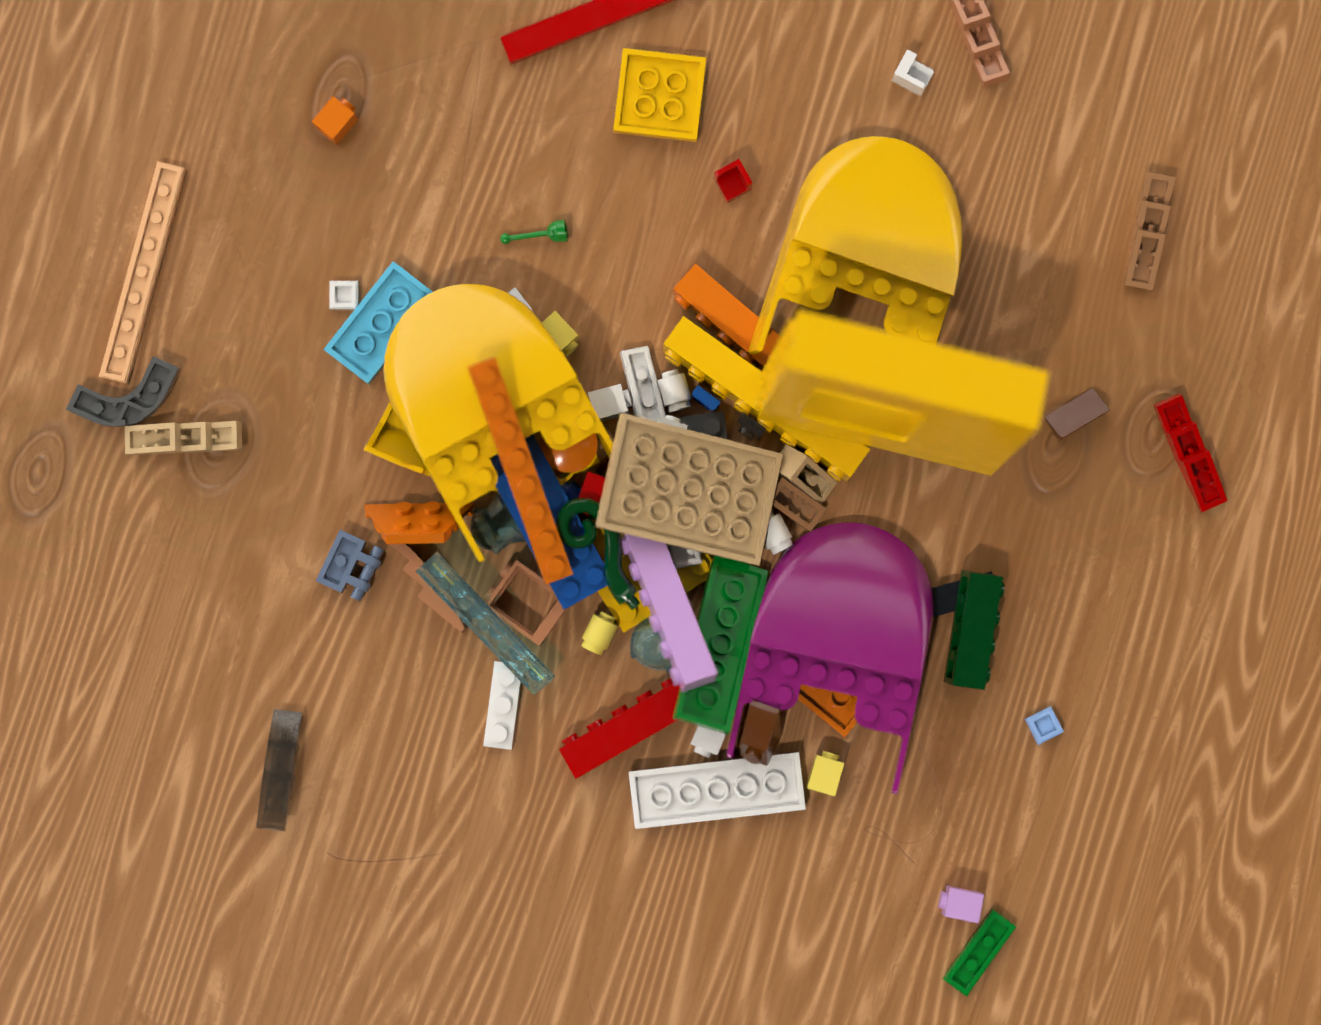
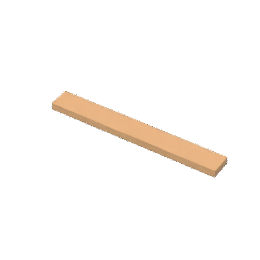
[99,161,186,384]

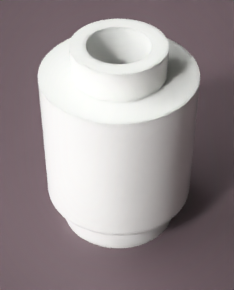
[658,369,692,413]
[764,511,793,555]

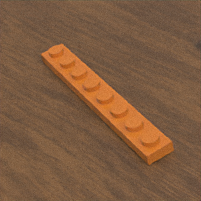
[466,356,573,585]

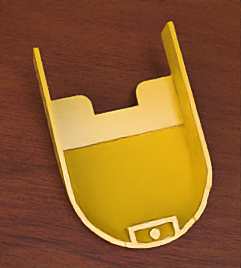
[748,136,962,355]
[384,284,613,563]

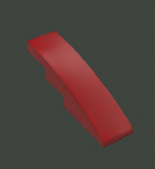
[1153,394,1228,512]

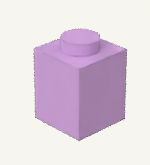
[938,885,984,923]

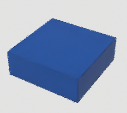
[692,385,721,413]

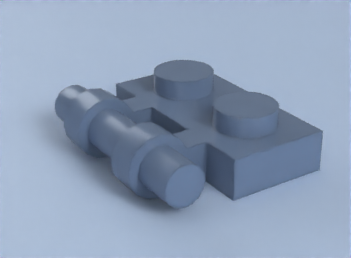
[316,530,384,601]

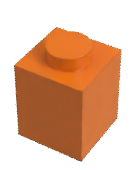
[311,96,358,145]

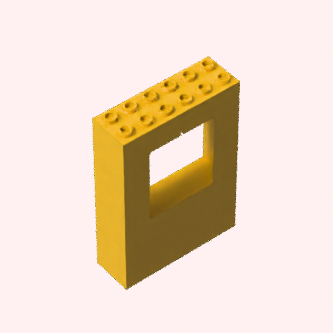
[755,310,1049,476]

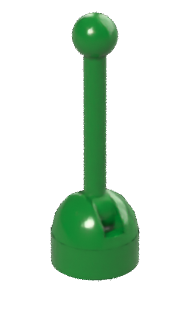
[500,219,568,244]

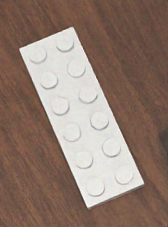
[629,752,806,829]

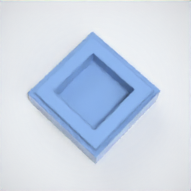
[1024,706,1064,745]

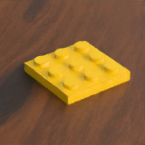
[613,48,706,142]

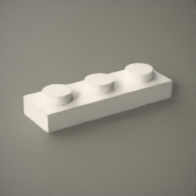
[483,661,523,750]

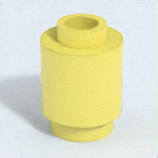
[581,611,619,655]

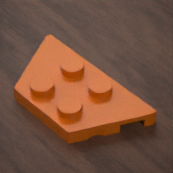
[365,501,474,544]

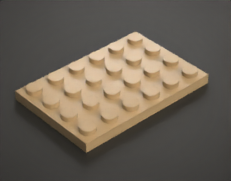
[595,413,783,565]

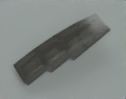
[256,709,303,832]

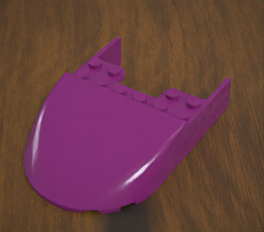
[726,523,934,795]

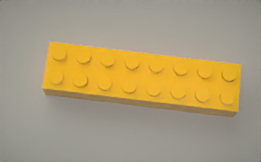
[663,316,870,482]

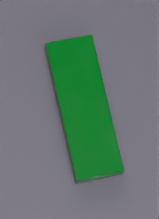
[942,909,1016,997]

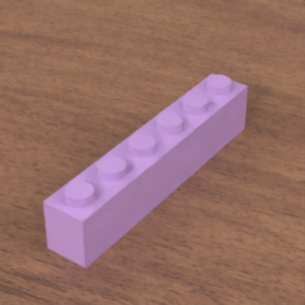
[621,533,717,693]

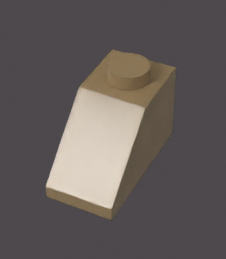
[779,444,837,505]

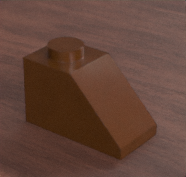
[740,700,781,766]

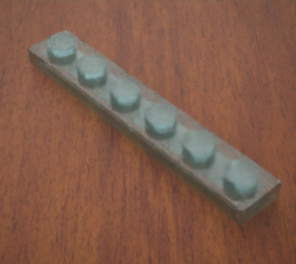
[416,552,555,695]

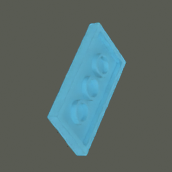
[323,261,433,385]

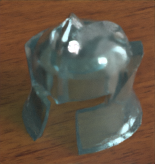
[470,493,526,555]
[630,618,672,672]

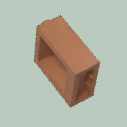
[483,560,568,646]

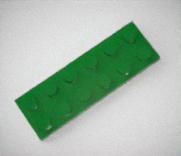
[673,556,768,735]

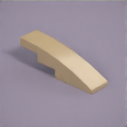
[125,421,242,455]

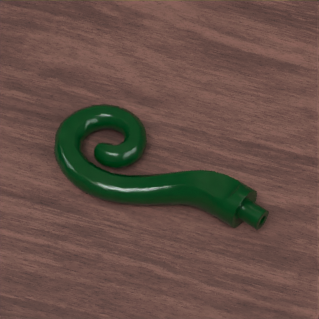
[556,498,640,610]

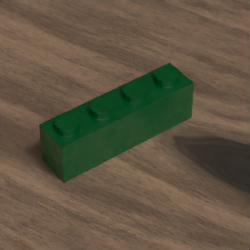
[943,570,1005,690]

